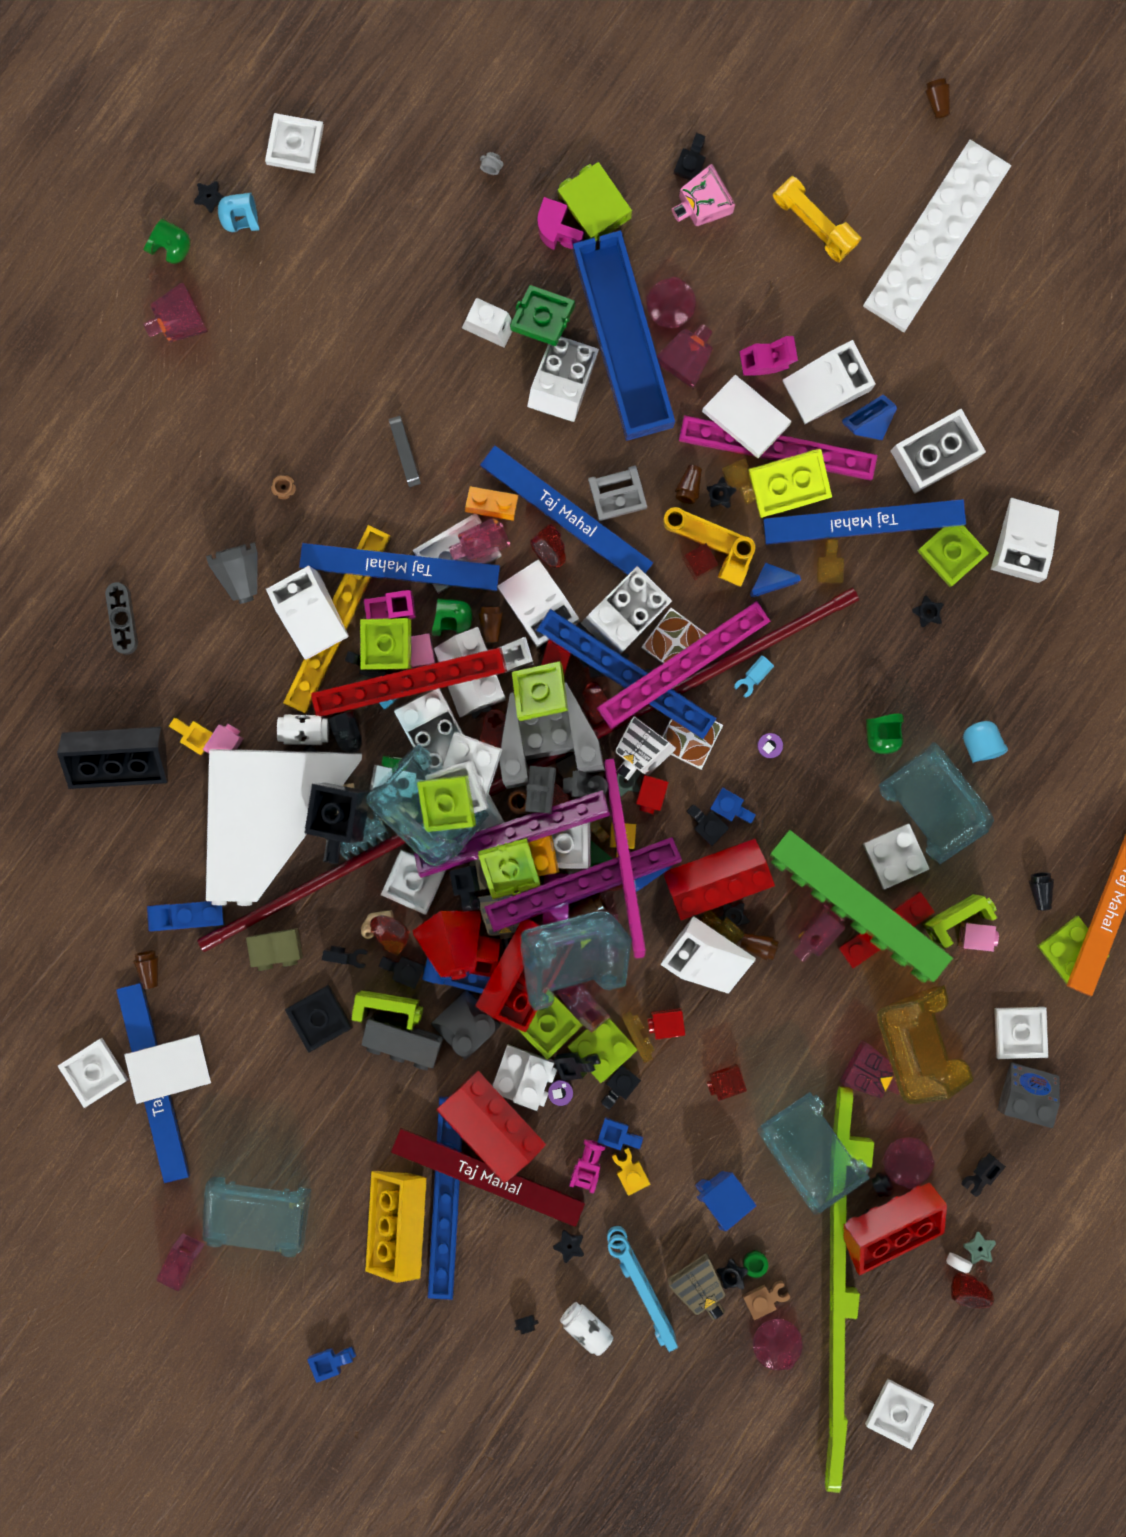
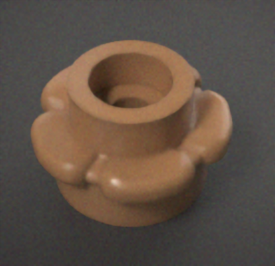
[271,475,296,500]

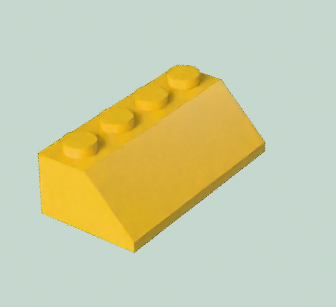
[365,1171,426,1283]

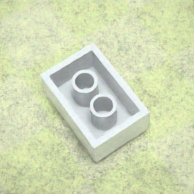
[891,409,986,494]

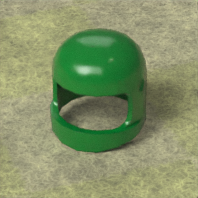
[143,219,191,264]
[432,599,472,636]
[866,713,904,754]

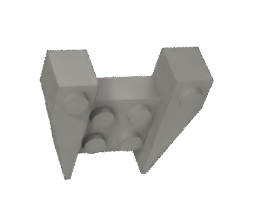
[499,683,605,789]

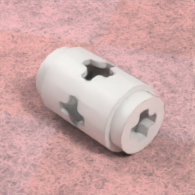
[277,715,329,745]
[560,1302,614,1356]

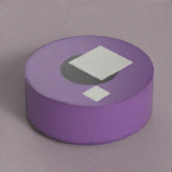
[757,733,783,758]
[548,1080,573,1106]

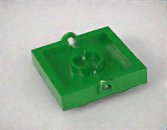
[510,285,575,346]

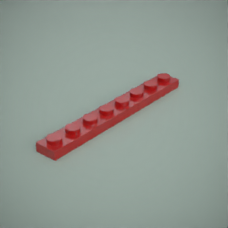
[310,647,507,716]

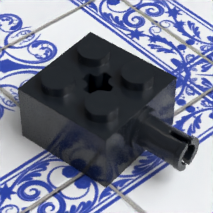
[304,782,370,864]

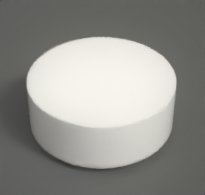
[946,1252,973,1273]

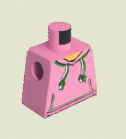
[672,164,735,226]

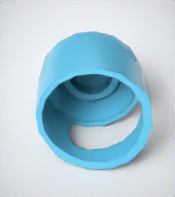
[218,193,259,232]
[963,721,1008,763]

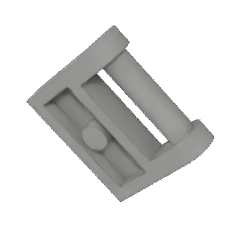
[588,465,647,521]

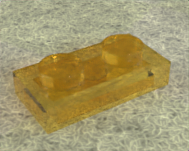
[622,1011,655,1063]

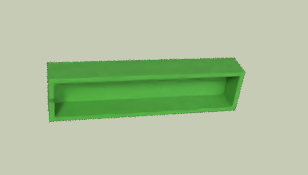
[770,830,953,982]

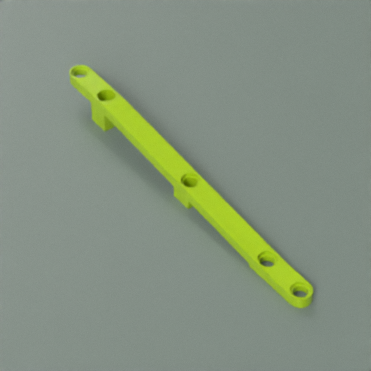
[825,1086,874,1493]

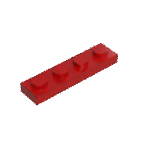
[838,892,935,969]

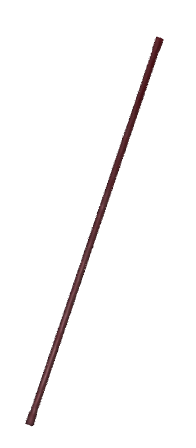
[197,587,859,952]

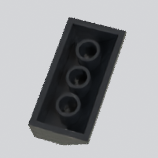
[57,727,168,789]

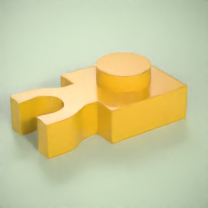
[611,1146,650,1196]

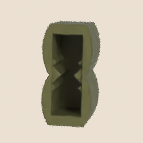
[246,928,303,971]

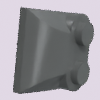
[431,990,501,1060]

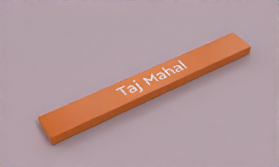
[1066,834,1126,996]

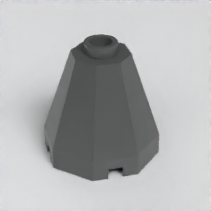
[206,542,258,604]

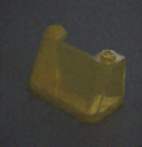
[877,985,974,1104]

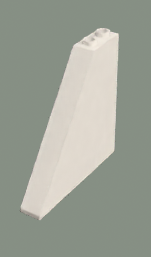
[206,749,362,906]

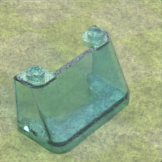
[879,742,994,864]
[366,744,489,866]
[520,911,632,1011]
[757,1092,870,1215]
[202,1176,311,1257]

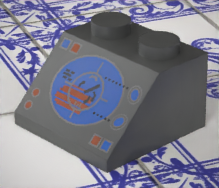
[997,1062,1060,1128]

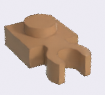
[742,1281,791,1320]

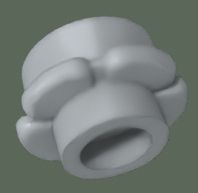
[480,152,504,175]

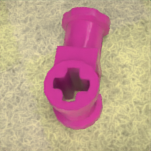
[569,1139,606,1193]

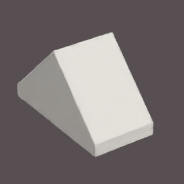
[497,637,534,675]

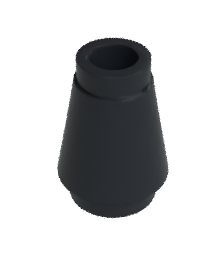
[1029,872,1054,911]

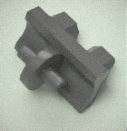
[525,766,556,814]
[563,771,608,798]

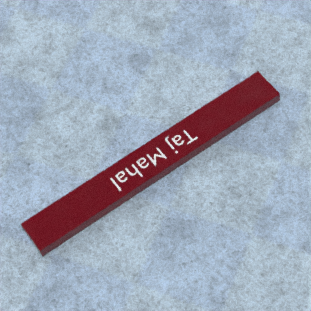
[391,1127,585,1227]

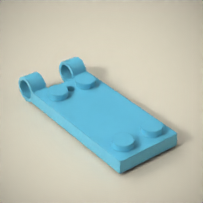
[607,1226,678,1352]

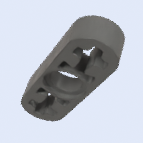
[389,416,421,488]
[105,582,138,654]

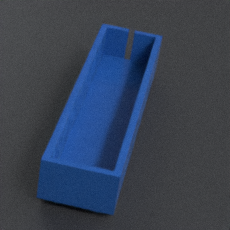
[573,230,675,441]

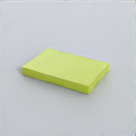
[748,448,832,518]

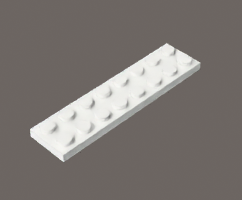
[863,139,1012,332]

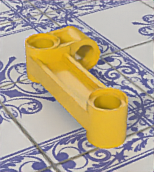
[773,176,862,262]
[663,507,755,587]

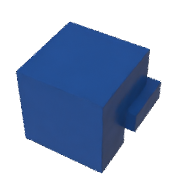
[695,1171,757,1231]

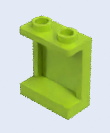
[558,162,632,242]
[922,894,997,949]
[351,990,423,1030]

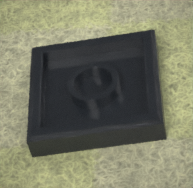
[285,985,353,1053]

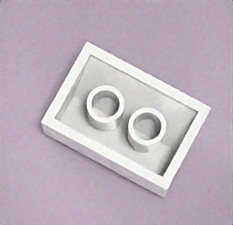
[434,627,506,718]

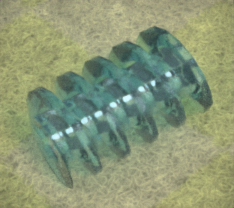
[340,810,388,860]

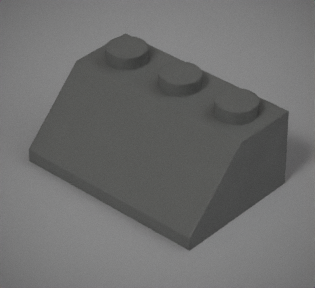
[361,1014,443,1070]

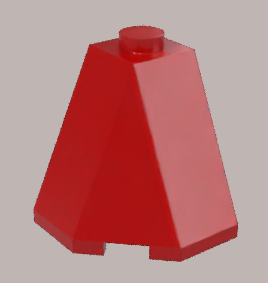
[412,911,481,980]

